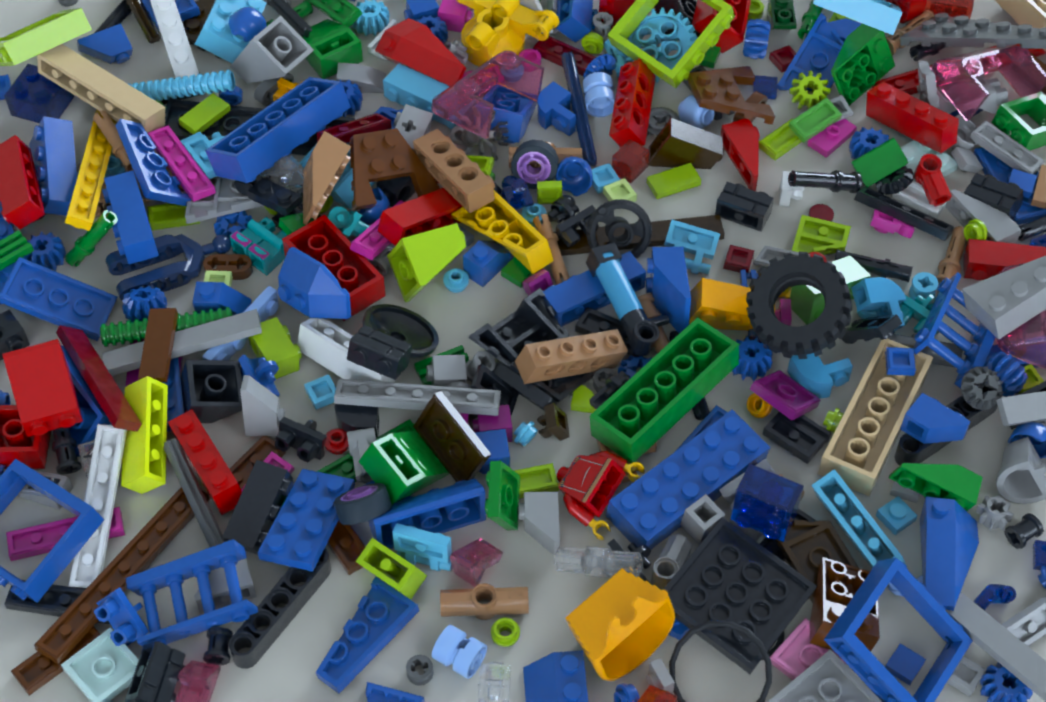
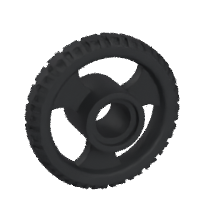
[586,199,652,259]

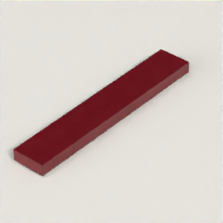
[56,325,142,431]

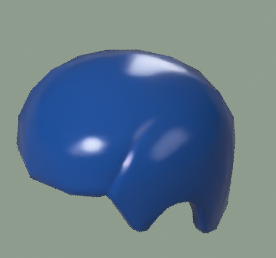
[229,7,267,42]
[555,156,593,196]
[355,187,390,225]
[1008,422,1046,459]

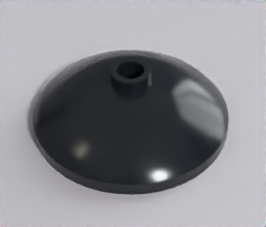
[362,304,439,358]

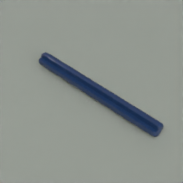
[561,52,597,166]

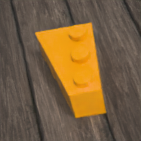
[689,278,775,331]

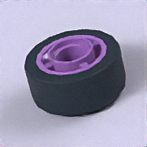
[511,139,559,189]
[333,483,392,525]

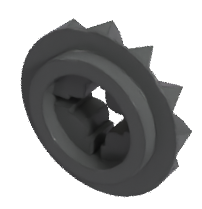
[647,107,680,136]
[961,366,1004,410]

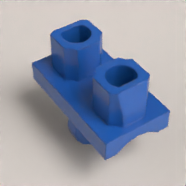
[238,355,280,397]
[94,587,149,646]

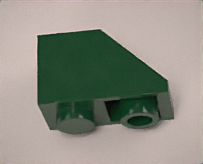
[766,0,797,30]

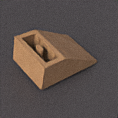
[303,131,351,225]

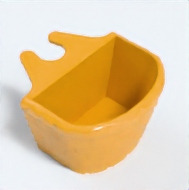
[565,568,676,681]

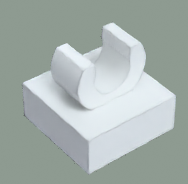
[779,171,804,207]

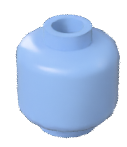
[678,95,714,129]

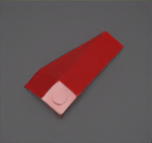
[375,18,467,89]

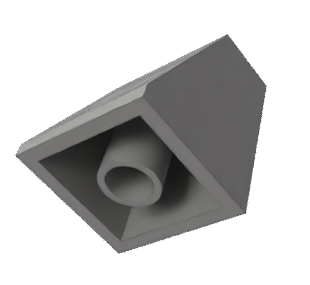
[230,15,314,84]

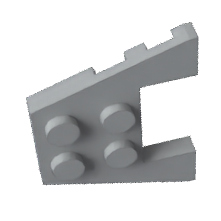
[185,170,267,224]

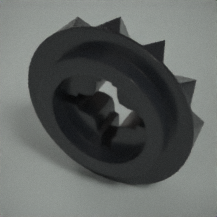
[876,166,914,195]

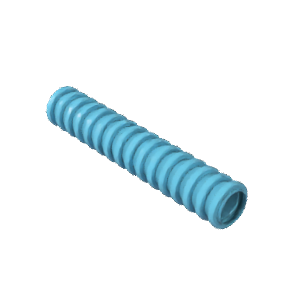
[129,70,235,101]

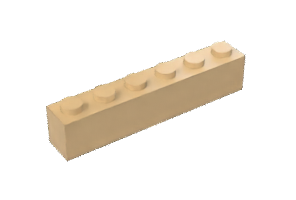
[37,44,165,133]

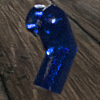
[973,584,1016,611]

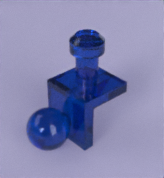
[501,175,534,210]

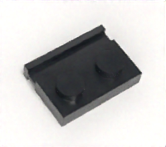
[762,411,831,464]

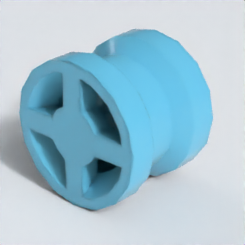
[909,272,938,301]

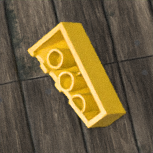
[451,190,554,274]

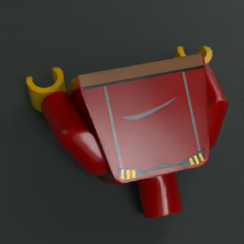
[557,450,644,540]

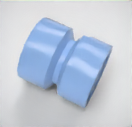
[583,72,615,117]
[432,624,487,679]

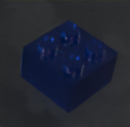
[4,64,75,123]
[730,464,804,542]

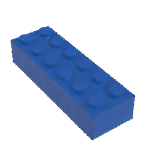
[205,77,350,183]
[606,409,770,550]

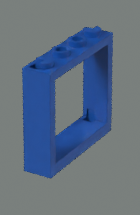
[0,458,105,603]
[824,557,973,702]

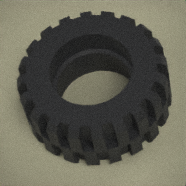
[746,251,852,359]

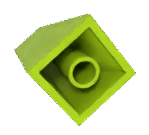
[387,223,466,302]

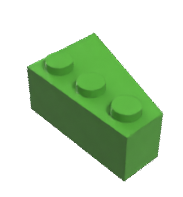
[790,256,871,325]

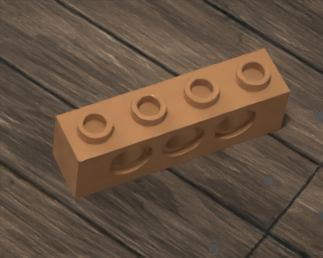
[413,129,495,213]
[515,329,628,384]

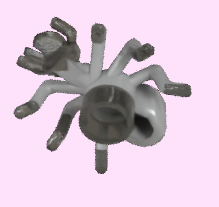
[450,106,509,161]

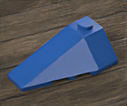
[919,497,979,611]

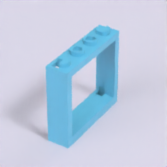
[813,0,903,35]

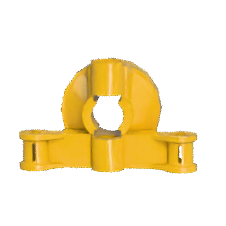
[456,0,560,68]

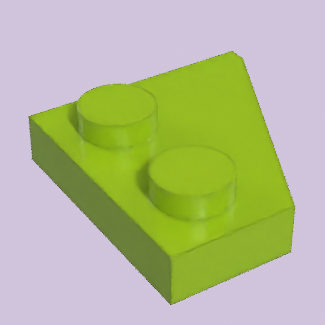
[792,215,851,255]

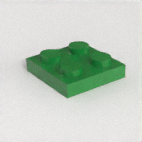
[485,461,520,531]

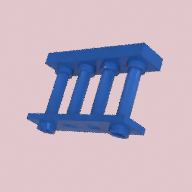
[914,272,996,389]
[126,539,259,646]

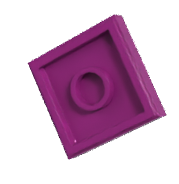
[749,370,821,420]

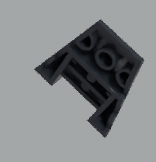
[469,288,594,403]

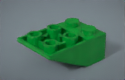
[302,19,363,79]
[831,23,895,106]
[358,431,450,505]

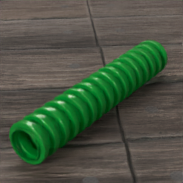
[100,307,233,347]

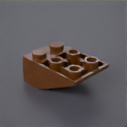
[810,557,880,652]

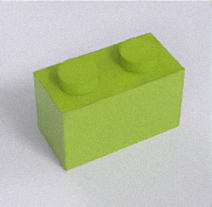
[248,317,302,379]
[356,538,427,600]

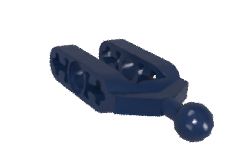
[106,234,231,302]

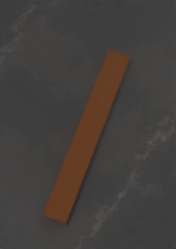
[34,487,209,665]

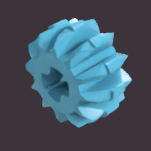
[352,0,389,36]

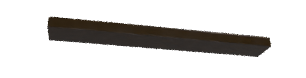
[553,215,725,256]

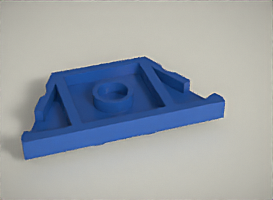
[777,13,844,92]

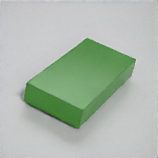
[788,98,842,143]

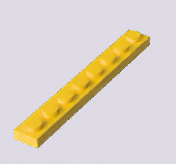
[65,109,117,231]

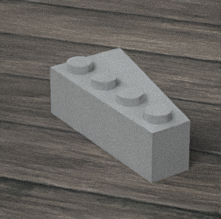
[962,256,1046,340]

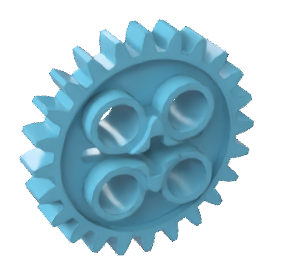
[625,8,697,83]

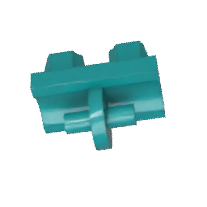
[328,206,370,238]
[899,294,939,334]

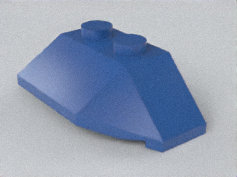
[278,247,351,319]

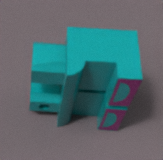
[229,217,287,276]

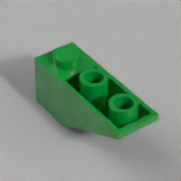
[888,463,983,511]

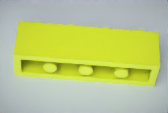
[121,376,168,494]

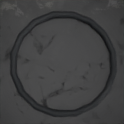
[669,621,772,702]

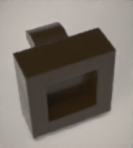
[537,403,570,441]

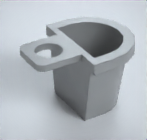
[996,437,1046,504]

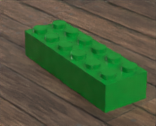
[590,317,739,463]

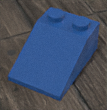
[474,84,539,144]
[646,246,691,334]

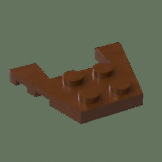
[687,66,775,125]
[350,128,440,211]

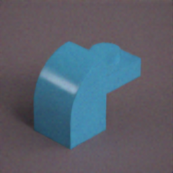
[851,277,907,332]
[787,353,853,398]

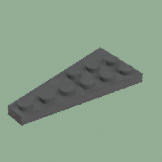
[900,13,1046,49]

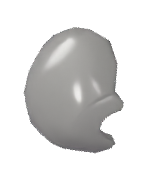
[951,114,977,150]

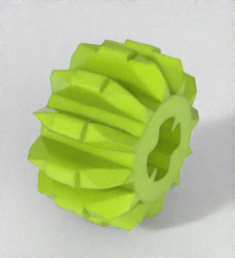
[789,70,831,110]

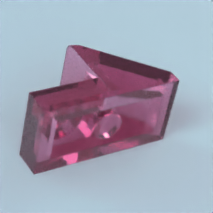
[450,538,503,587]
[175,660,221,702]

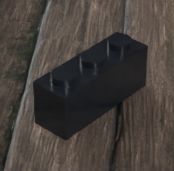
[222,460,294,555]

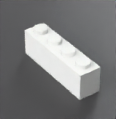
[297,318,396,383]

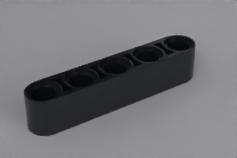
[894,381,1003,466]
[229,548,331,669]

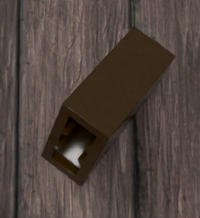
[648,118,724,169]

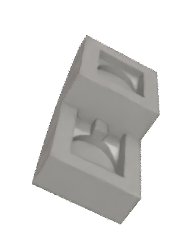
[336,63,386,93]

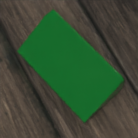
[851,137,908,187]

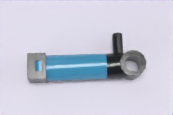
[586,243,670,356]

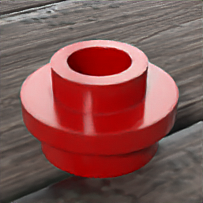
[324,428,349,455]

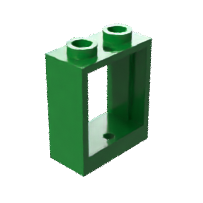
[991,92,1046,151]

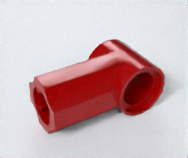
[914,154,952,207]

